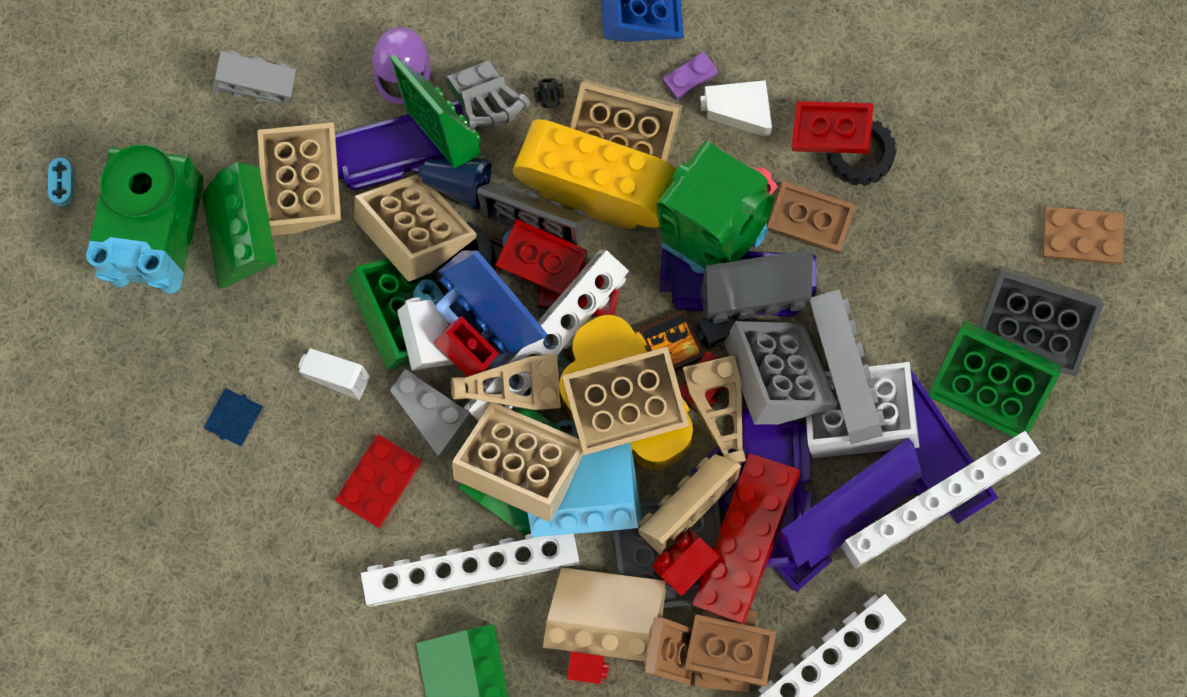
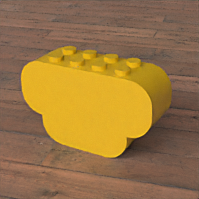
[513,119,677,229]
[559,315,693,471]

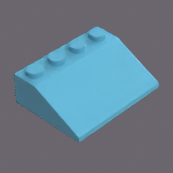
[528,442,642,537]

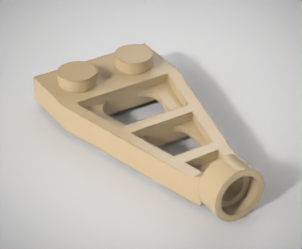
[451,355,561,410]
[682,355,746,464]

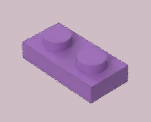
[663,52,718,100]

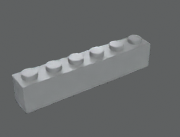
[810,290,886,444]

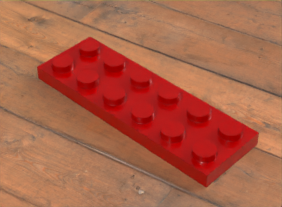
[692,453,801,624]

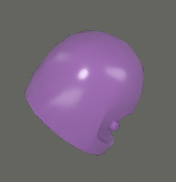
[372,26,431,104]

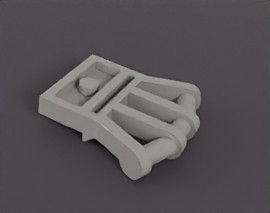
[445,61,530,130]

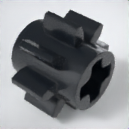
[533,78,565,108]

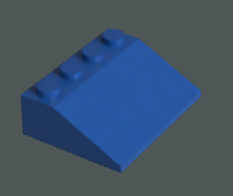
[602,0,684,42]
[438,251,548,353]

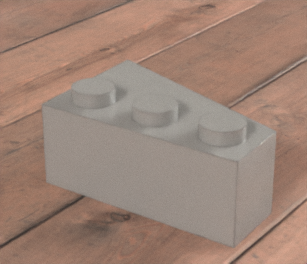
[211,51,296,104]
[390,369,472,461]

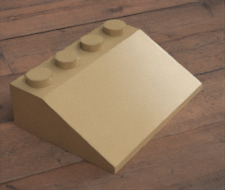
[570,80,683,162]
[257,122,341,236]
[353,174,477,282]
[562,347,690,455]
[452,403,583,522]
[638,454,741,555]
[543,567,667,662]

